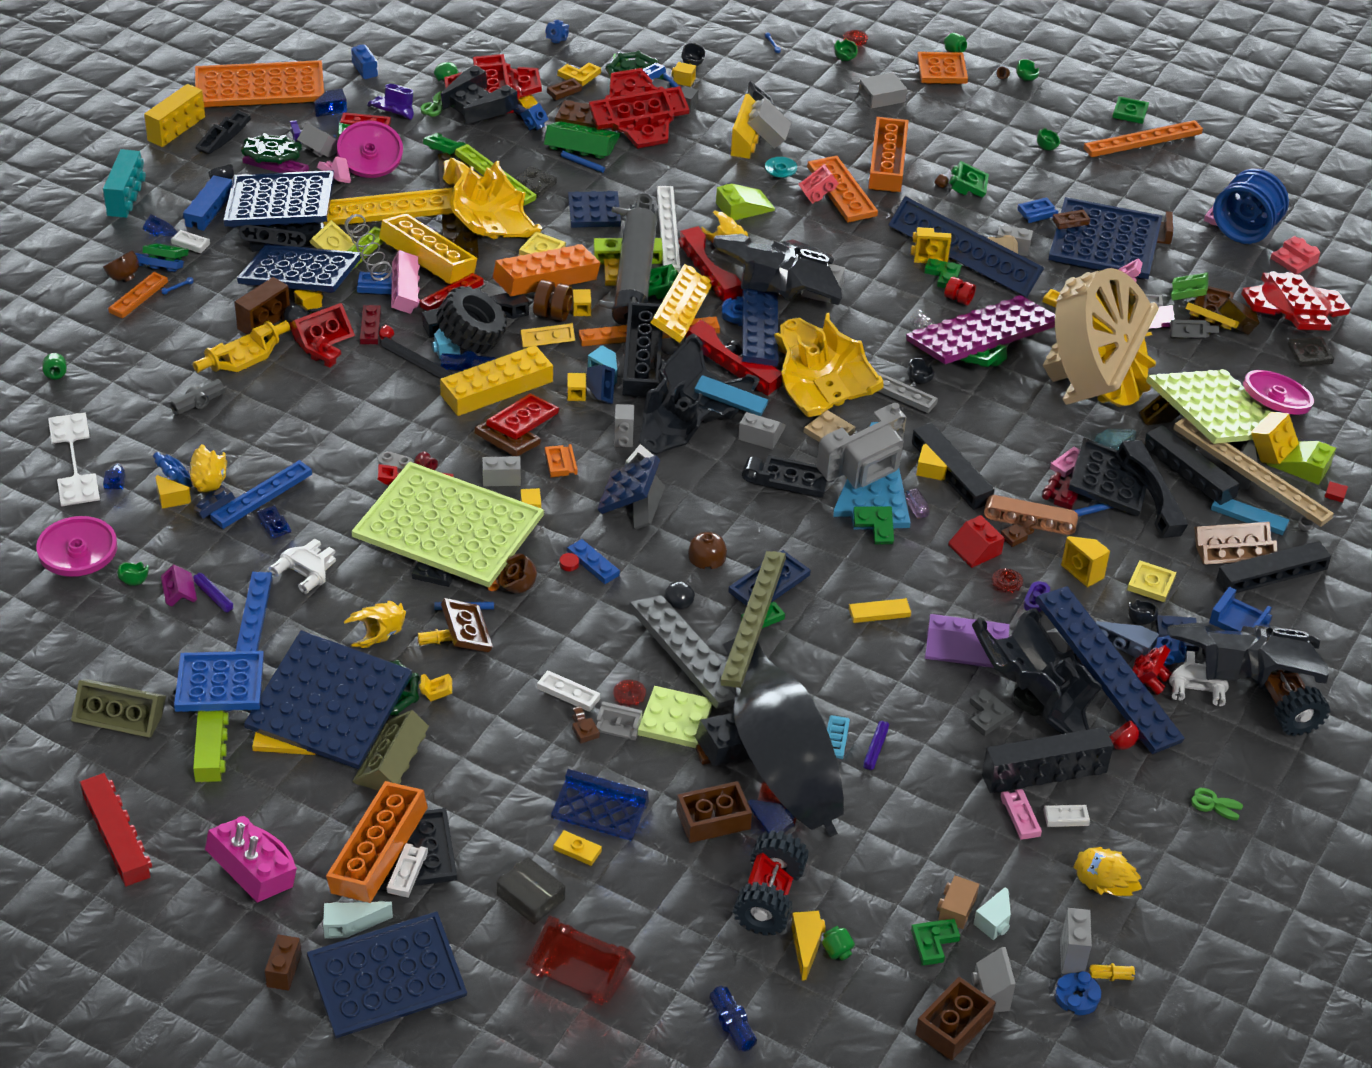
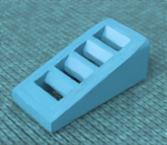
[827,715,850,759]

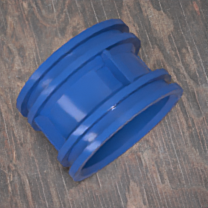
[1213,169,1289,244]

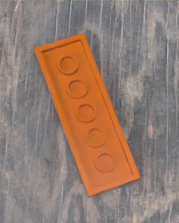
[807,156,878,223]

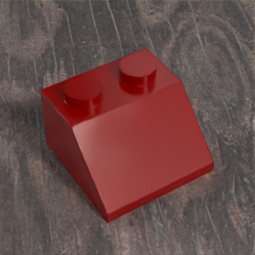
[948,515,1005,568]

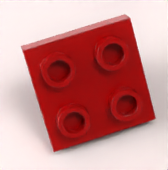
[1132,645,1172,695]

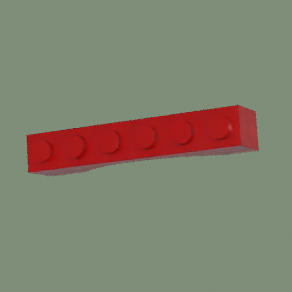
[678,226,743,302]
[686,320,782,396]

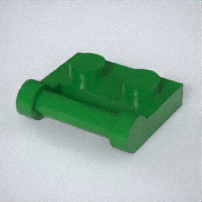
[423,133,466,154]

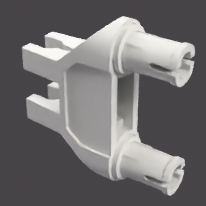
[269,539,336,594]
[1169,651,1229,706]

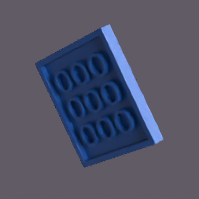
[174,651,264,712]

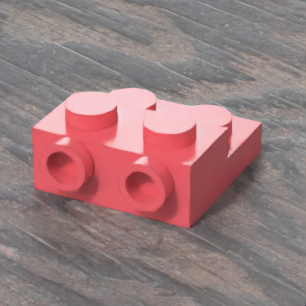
[799,164,839,204]
[1270,236,1320,275]

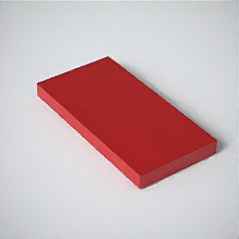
[486,394,559,440]

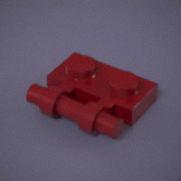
[1042,472,1080,510]

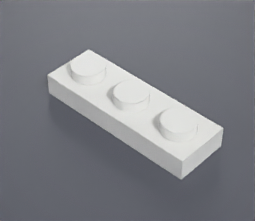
[537,670,600,712]

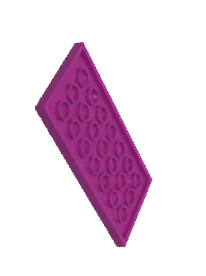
[906,296,1055,364]

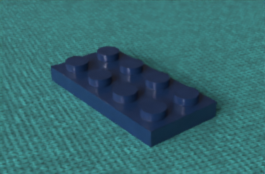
[728,550,811,606]

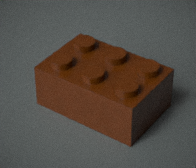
[234,277,290,335]
[676,781,752,843]
[915,977,996,1060]

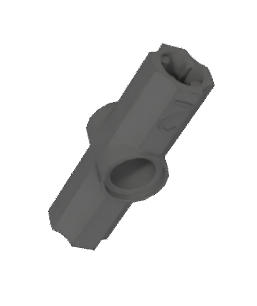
[169,379,225,416]

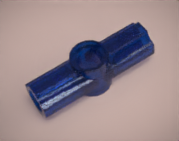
[441,351,496,371]
[709,986,757,1052]

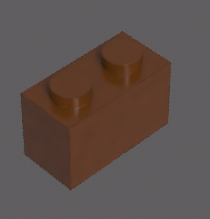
[265,934,302,991]

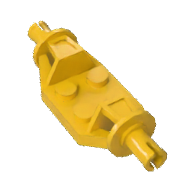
[193,320,291,373]

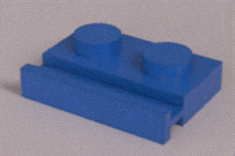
[1017,197,1058,223]
[357,272,392,294]

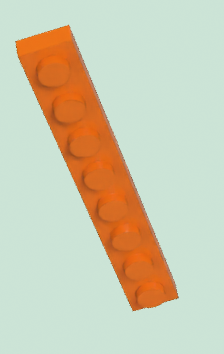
[1083,120,1203,157]
[579,317,720,346]

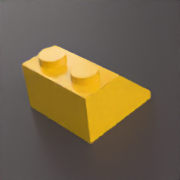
[1061,536,1110,588]

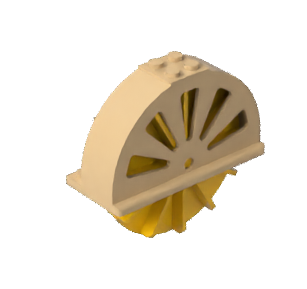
[1043,268,1159,407]

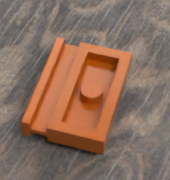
[545,444,578,477]

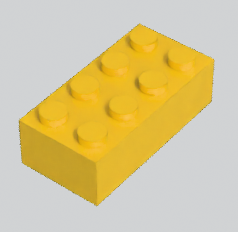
[144,84,205,147]

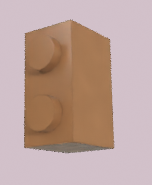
[937,876,979,929]

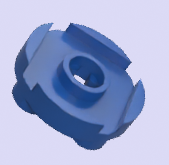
[722,297,743,326]
[1055,971,1101,1015]

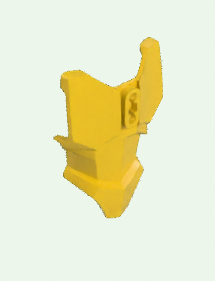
[443,158,542,239]
[774,313,884,417]

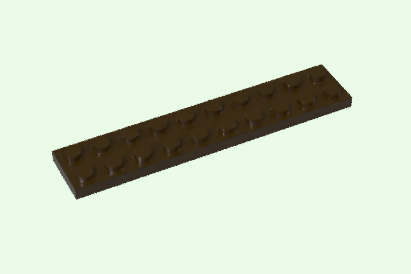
[438,153,479,259]

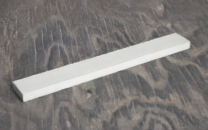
[657,186,680,272]

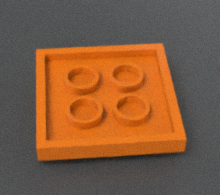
[917,52,968,84]

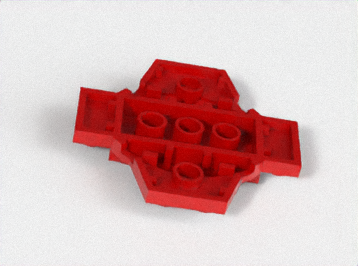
[444,54,542,114]
[589,68,690,148]
[1241,272,1351,331]

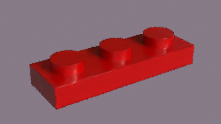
[340,113,391,126]

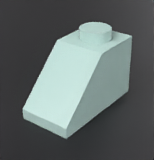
[974,887,1011,940]

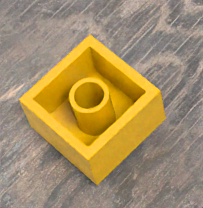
[1251,412,1299,464]

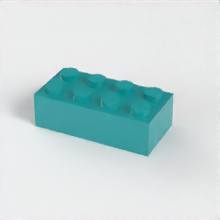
[103,149,146,218]

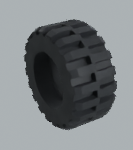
[436,286,507,353]

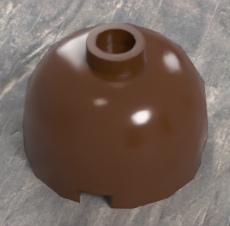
[103,250,139,282]
[688,532,727,569]
[497,553,537,594]

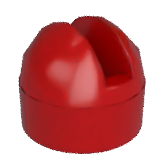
[379,325,394,339]

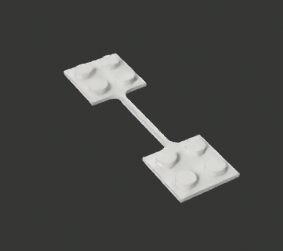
[48,412,100,506]

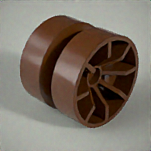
[533,280,573,322]

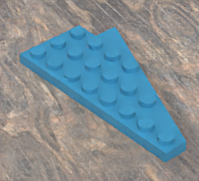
[833,422,911,529]

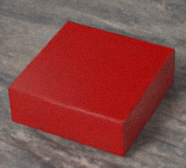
[1325,481,1348,503]

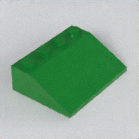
[544,121,620,158]

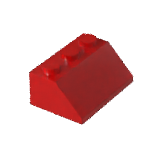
[289,303,355,354]

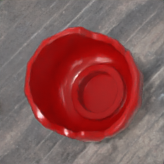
[1109,720,1139,750]

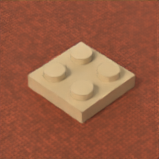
[804,410,855,442]

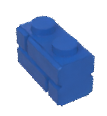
[351,45,378,79]

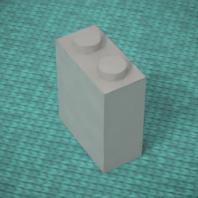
[858,72,908,109]
[748,97,792,149]
[1060,908,1092,977]

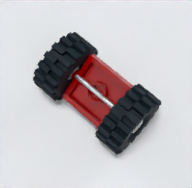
[733,830,809,936]

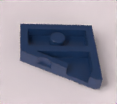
[194,485,235,519]

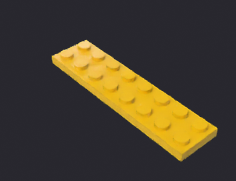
[323,188,453,226]
[650,264,712,343]

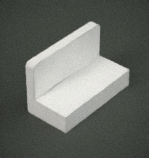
[624,444,654,467]

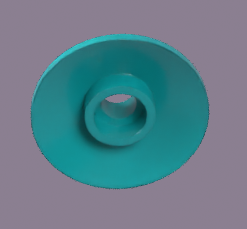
[765,157,797,177]

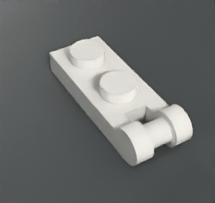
[387,843,428,898]

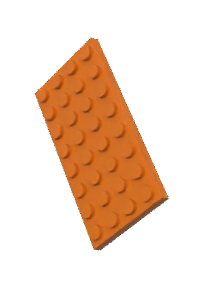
[195,60,325,108]

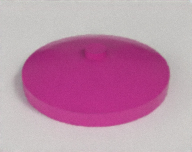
[337,121,403,178]
[1243,370,1314,415]
[36,516,117,576]

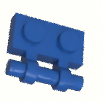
[153,452,193,488]

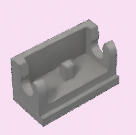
[596,702,642,741]

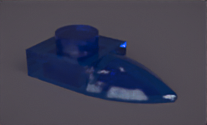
[143,214,178,237]
[103,462,125,489]

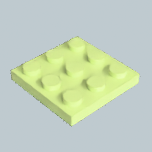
[638,686,713,748]

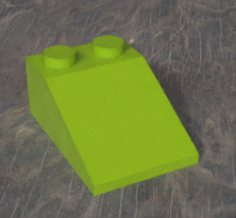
[716,184,775,221]
[1267,441,1336,485]

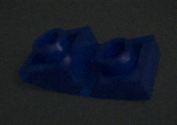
[257,505,291,539]

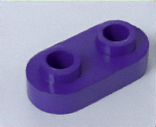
[1023,581,1050,612]

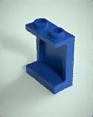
[1209,587,1272,631]

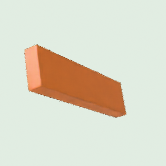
[108,272,168,319]

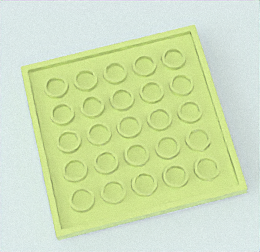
[1146,369,1273,444]

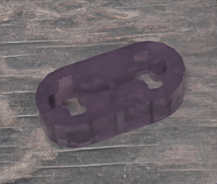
[906,488,929,519]

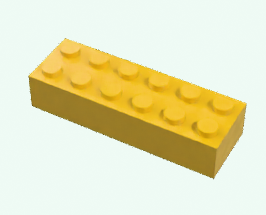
[379,213,477,284]
[440,345,553,416]

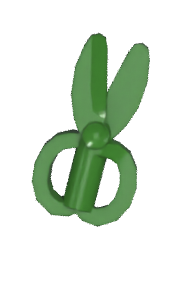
[421,91,442,116]
[1191,788,1243,820]

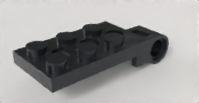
[248,222,325,252]
[742,455,828,498]

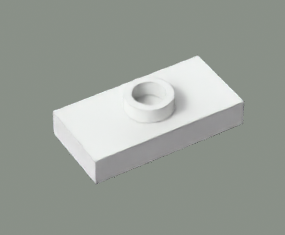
[171,230,210,253]
[1043,805,1090,827]

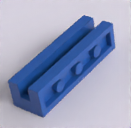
[183,175,232,231]

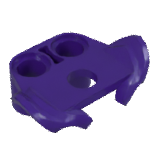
[367,84,414,120]

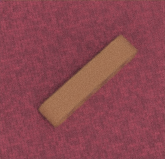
[984,495,1078,535]

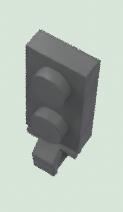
[1170,320,1219,338]

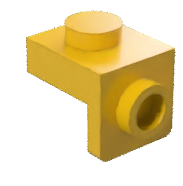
[419,674,452,702]

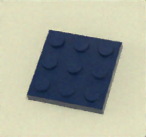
[568,191,621,228]
[598,455,660,514]

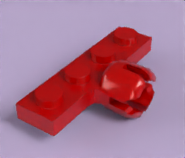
[419,273,484,311]

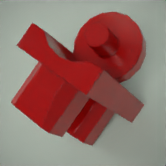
[305,337,341,368]

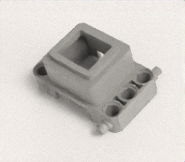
[816,403,907,489]

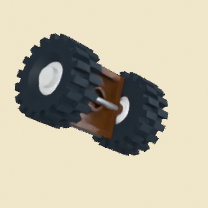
[1254,669,1331,736]

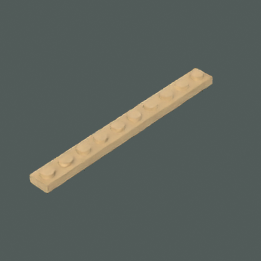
[1174,417,1334,527]

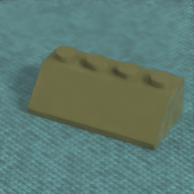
[71,680,166,738]
[353,710,429,791]

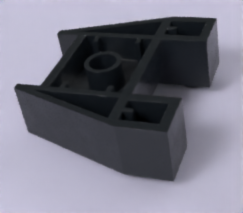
[441,65,518,124]

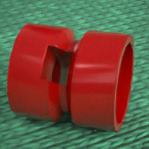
[944,276,976,306]

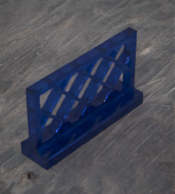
[551,769,649,841]

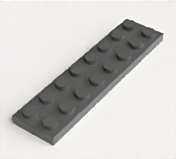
[629,595,737,709]

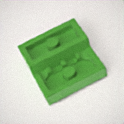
[1171,272,1208,301]

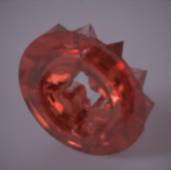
[843,30,868,46]
[992,568,1023,593]
[613,680,646,707]

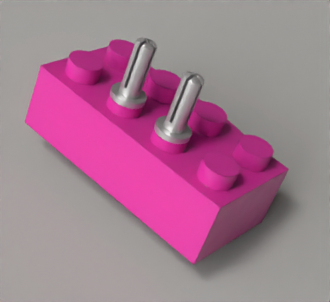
[205,816,297,903]

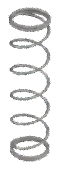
[344,214,392,281]

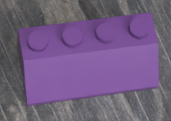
[925,614,1010,668]

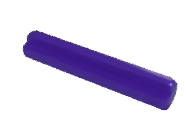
[193,572,234,613]
[863,721,889,770]

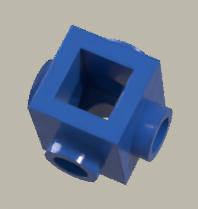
[545,20,569,43]
[520,103,549,130]
[1154,635,1187,665]

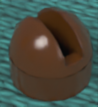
[996,66,1010,79]
[934,173,949,188]

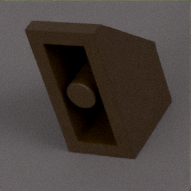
[1218,297,1260,335]
[1139,395,1181,426]

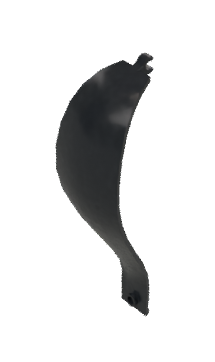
[723,638,844,837]

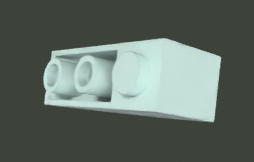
[323,901,393,938]

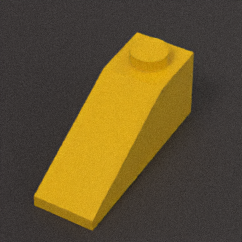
[791,911,826,981]

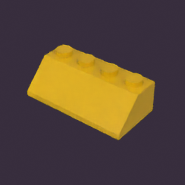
[731,94,759,159]

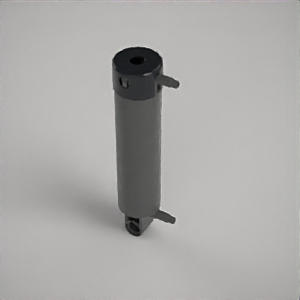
[599,193,657,325]

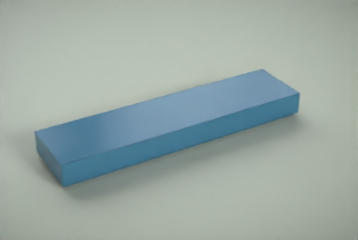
[694,375,768,416]
[1211,499,1289,536]

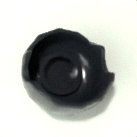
[681,43,705,67]
[208,164,234,179]
[282,304,310,323]
[907,358,935,384]
[664,581,695,609]
[1128,599,1159,625]

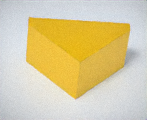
[916,444,947,481]
[155,475,191,509]

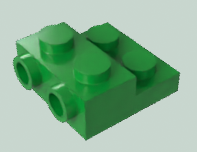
[949,161,989,198]
[648,264,678,299]
[959,345,1007,367]

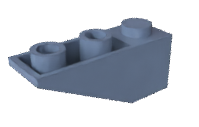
[1096,621,1159,658]

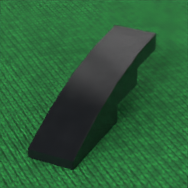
[195,110,251,154]

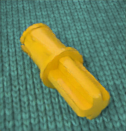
[418,629,452,646]
[1089,963,1135,981]

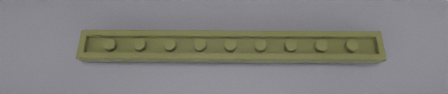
[721,551,786,688]

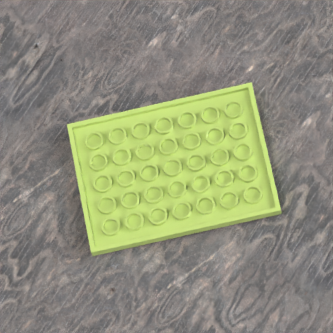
[352,462,544,587]

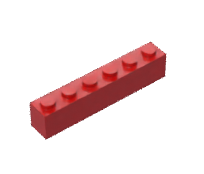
[80,773,152,887]

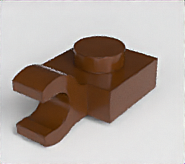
[1001,519,1035,547]
[572,706,600,744]

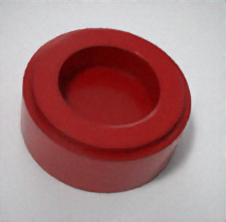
[560,553,579,571]

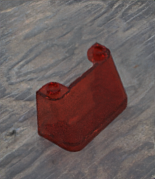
[526,915,636,1005]

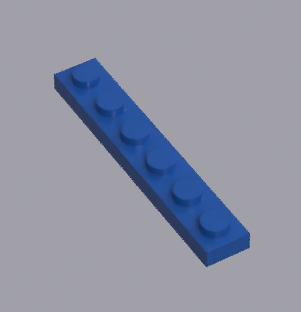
[210,460,312,529]
[236,572,272,652]

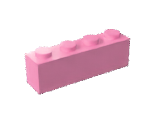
[391,250,420,314]

